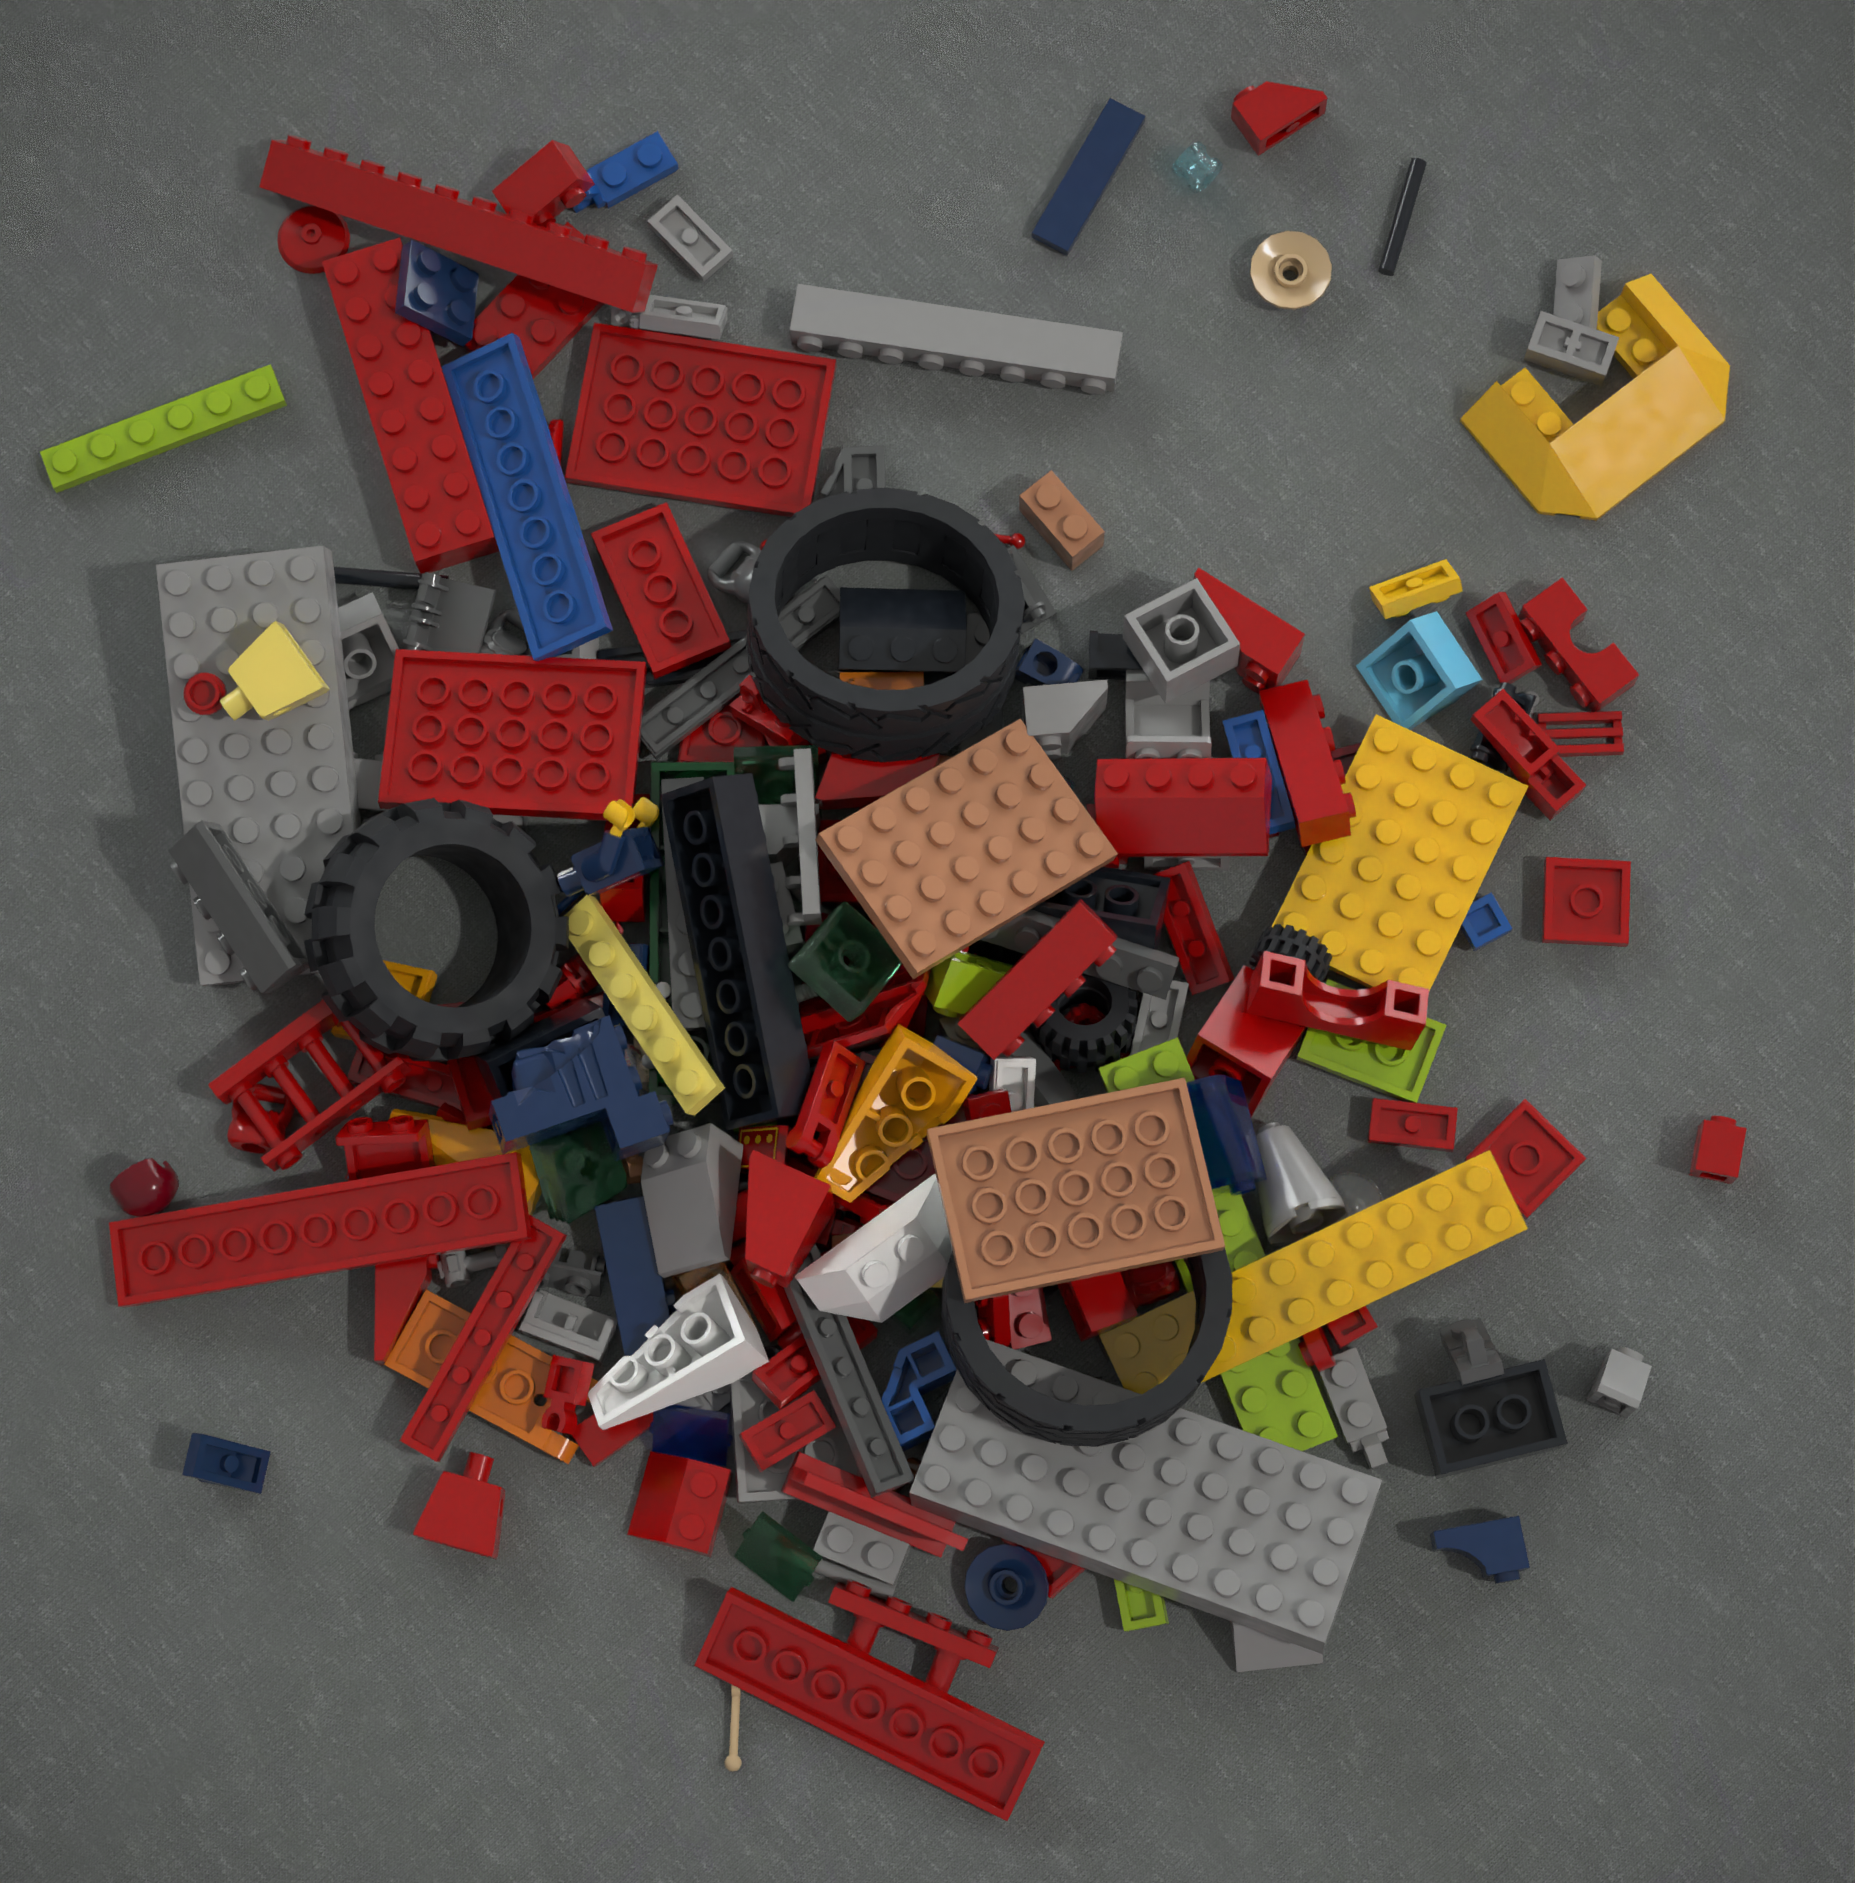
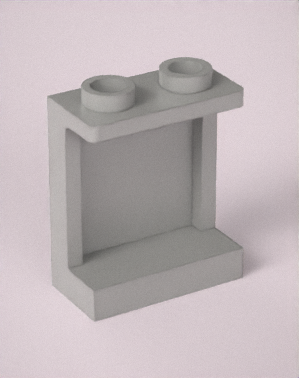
[1125,670,1212,759]

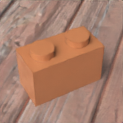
[1019,470,1105,571]

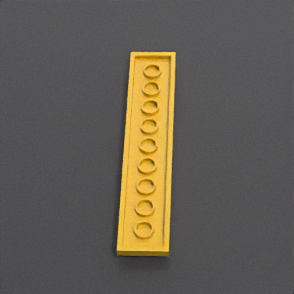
[1099,1150,1528,1394]

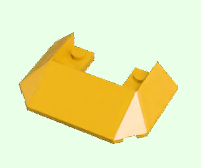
[1460,274,1730,521]

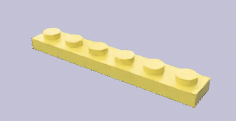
[564,895,725,1116]

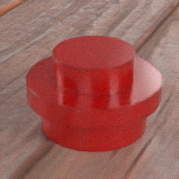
[184,672,227,715]

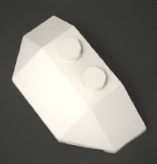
[795,1174,952,1323]

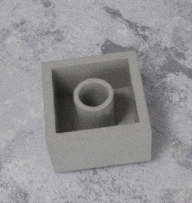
[1123,578,1240,703]

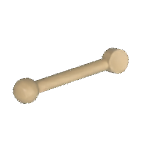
[724,1685,742,1772]

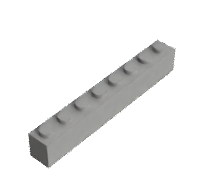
[790,284,1123,395]

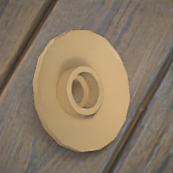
[1250,231,1332,310]

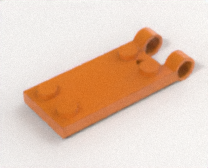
[384,1289,598,1465]

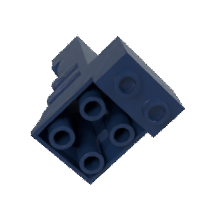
[488,1015,674,1161]

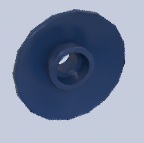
[964,1543,1049,1631]

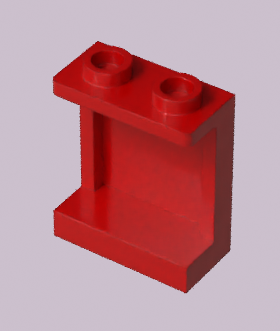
[335,1115,435,1181]

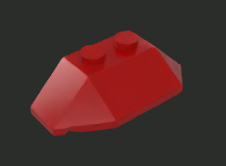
[799,969,931,1060]

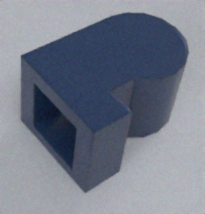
[1014,638,1084,686]

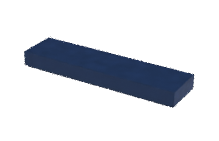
[1032,98,1146,256]

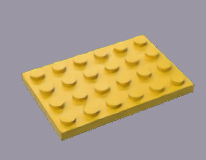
[1271,714,1528,991]

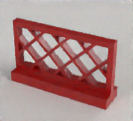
[781,1451,968,1558]

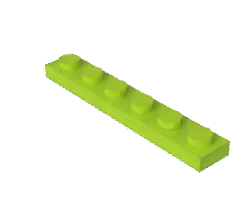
[40,364,287,493]

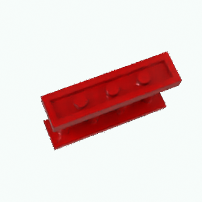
[208,999,412,1172]

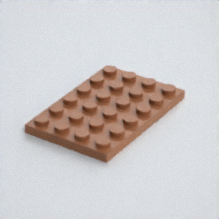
[815,718,1118,979]
[927,1078,1225,1303]

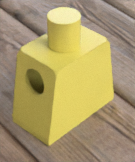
[220,621,330,721]

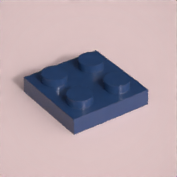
[395,239,479,346]

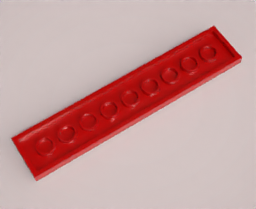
[109,1152,532,1308]

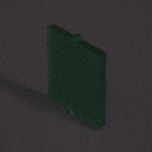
[734,1511,823,1602]

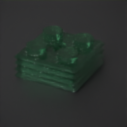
[788,901,902,1022]
[530,1121,628,1224]

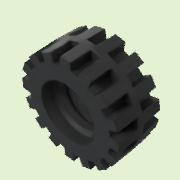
[1249,924,1332,983]

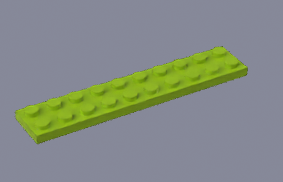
[1098,1037,1338,1451]

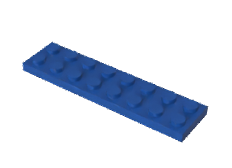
[442,333,613,661]

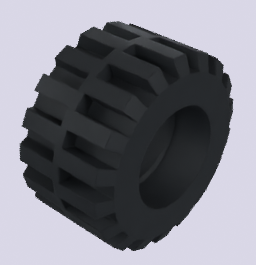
[1030,973,1138,1073]

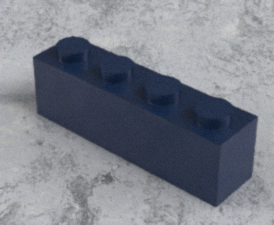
[594,1196,677,1356]

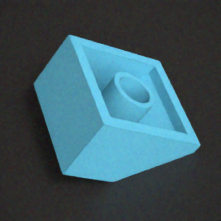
[1356,611,1483,730]

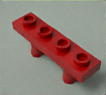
[828,1579,999,1693]

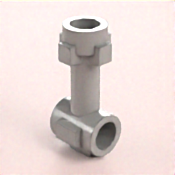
[438,1242,511,1288]

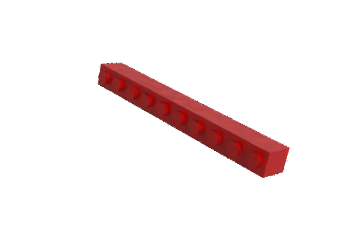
[259,135,658,313]

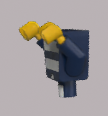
[557,797,665,897]

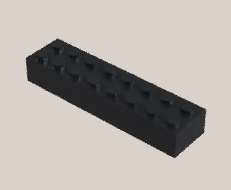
[660,773,812,1130]

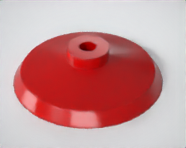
[277,205,350,274]

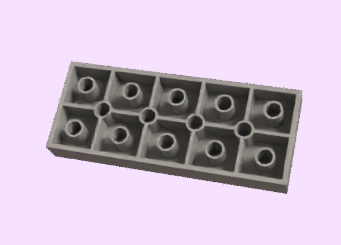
[156,546,361,986]
[909,1339,1382,1654]

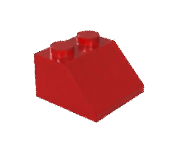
[627,1451,734,1558]

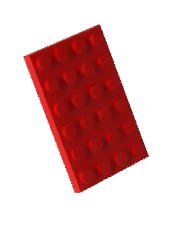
[565,323,837,517]
[378,649,647,821]

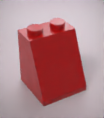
[1186,965,1307,1121]

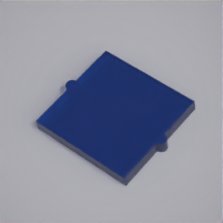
[649,1404,733,1466]

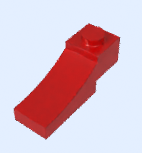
[1470,689,1586,821]

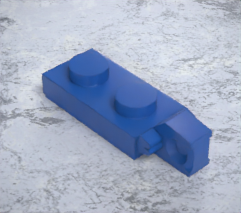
[573,131,679,213]

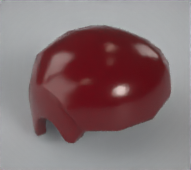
[110,1158,179,1217]

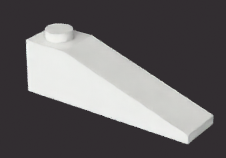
[588,1274,769,1430]

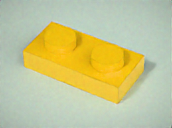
[1369,559,1463,620]

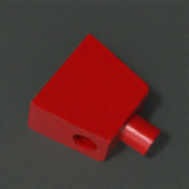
[413,1452,505,1560]

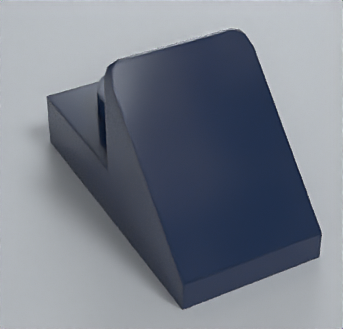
[182,1433,271,1494]

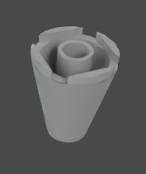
[1251,1122,1347,1246]

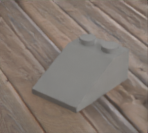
[641,1123,743,1278]

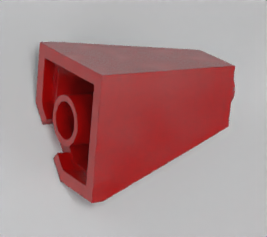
[815,752,940,810]
[745,1150,836,1288]

